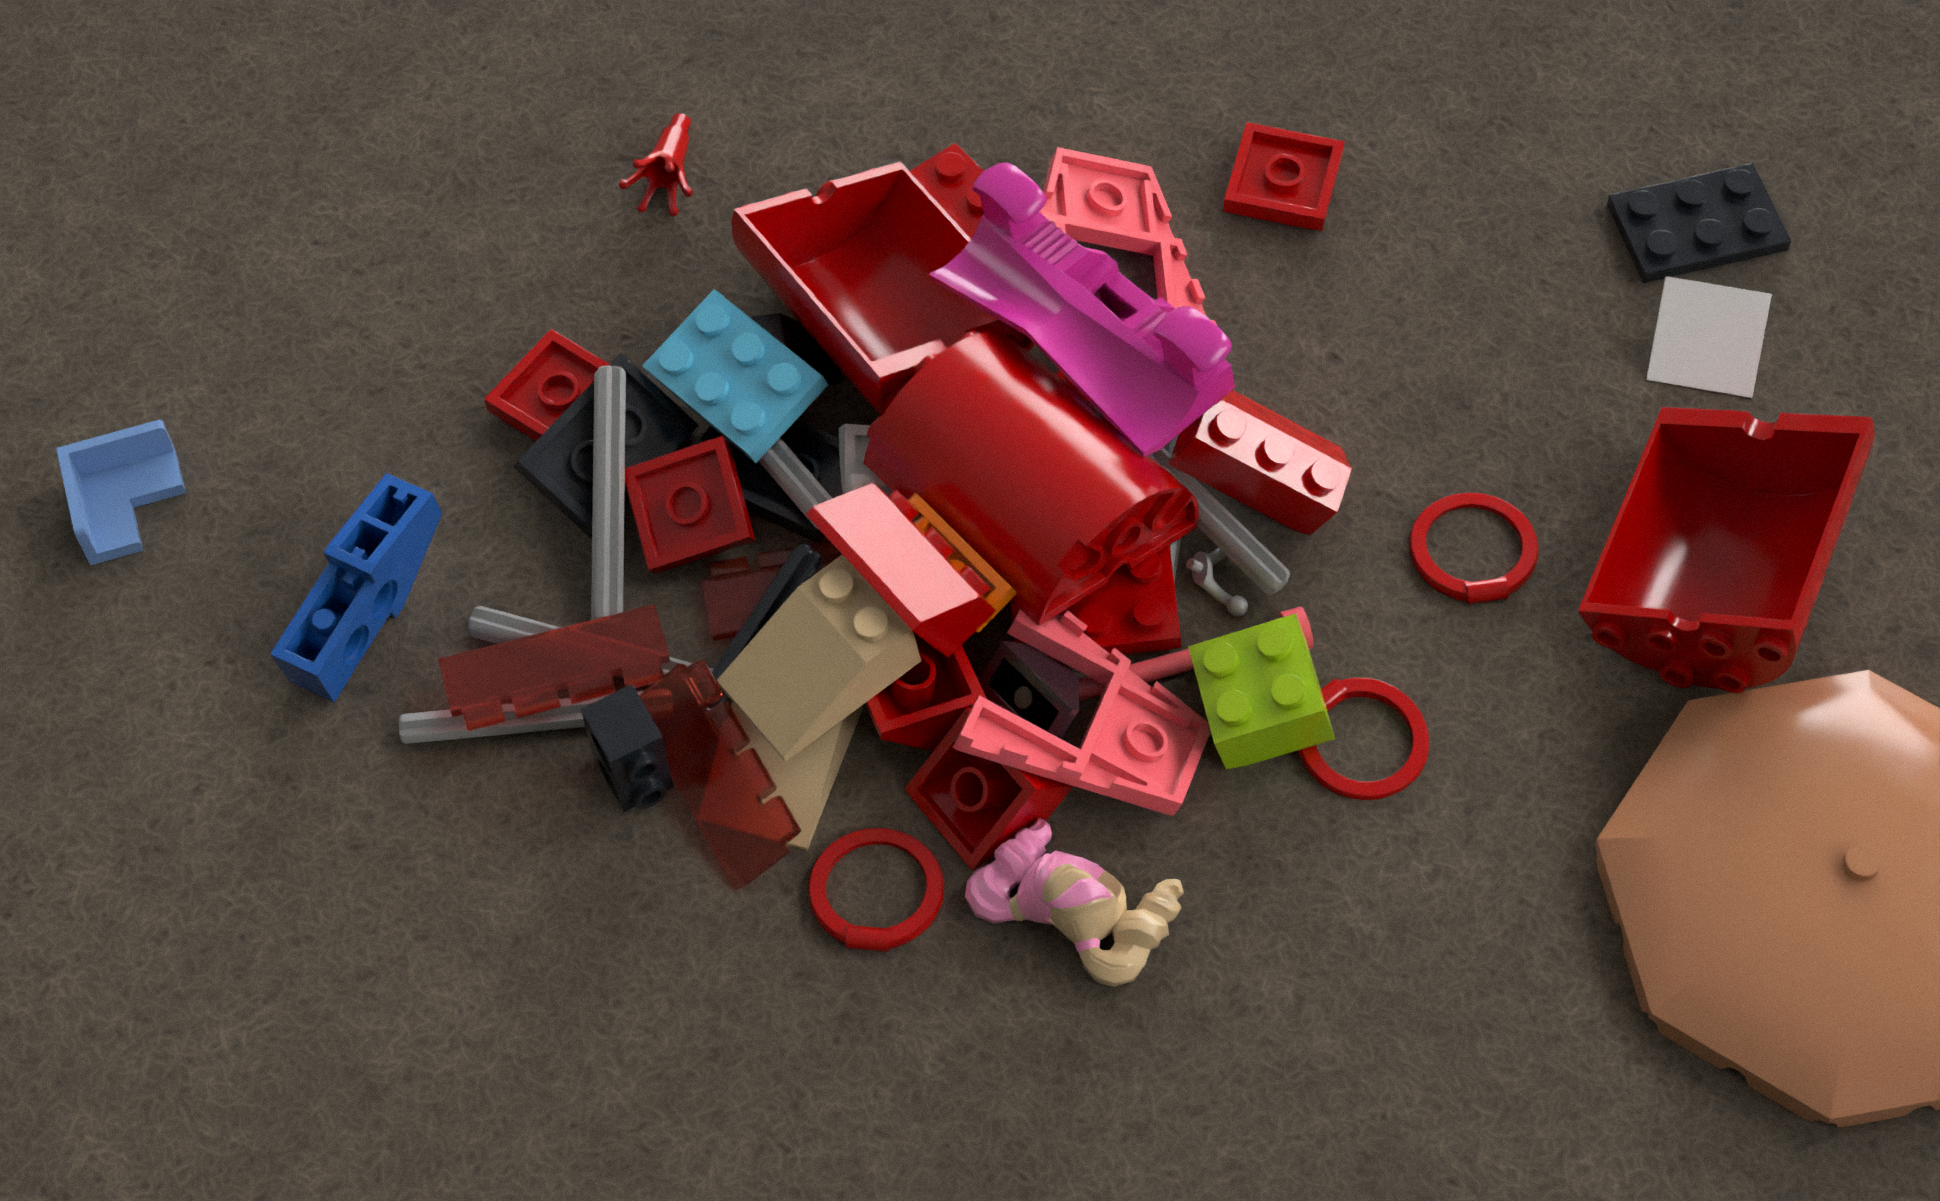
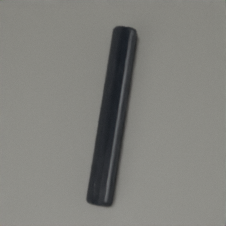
[689,544,822,726]

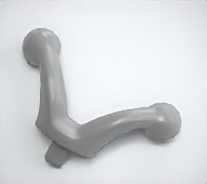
[1186,547,1248,617]

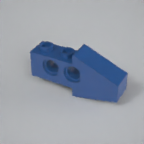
[270,473,443,702]

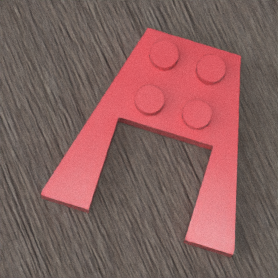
[1039,147,1217,325]
[952,608,1211,816]

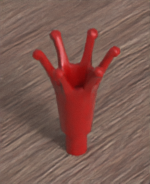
[619,113,693,216]

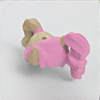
[965,818,1184,987]

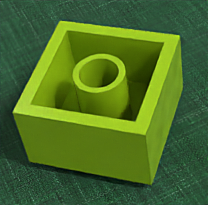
[1188,613,1335,769]

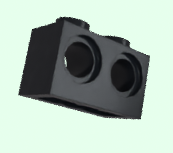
[580,684,674,812]

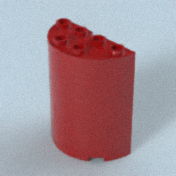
[731,162,1034,416]
[863,331,1199,626]
[1578,407,1875,693]

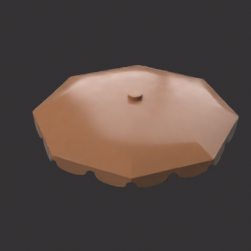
[1595,670,1940,1127]

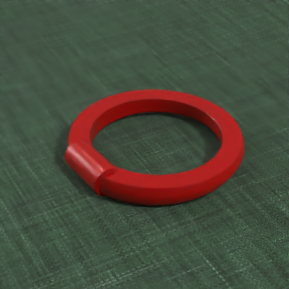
[1409,493,1539,604]
[1298,677,1430,800]
[808,828,944,952]

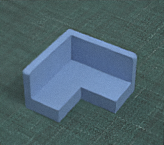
[56,420,186,565]

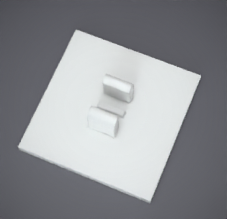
[1646,276,1772,398]

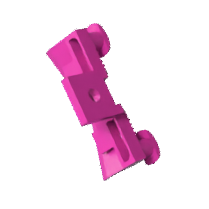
[929,162,1235,457]

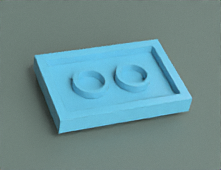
[642,289,828,463]

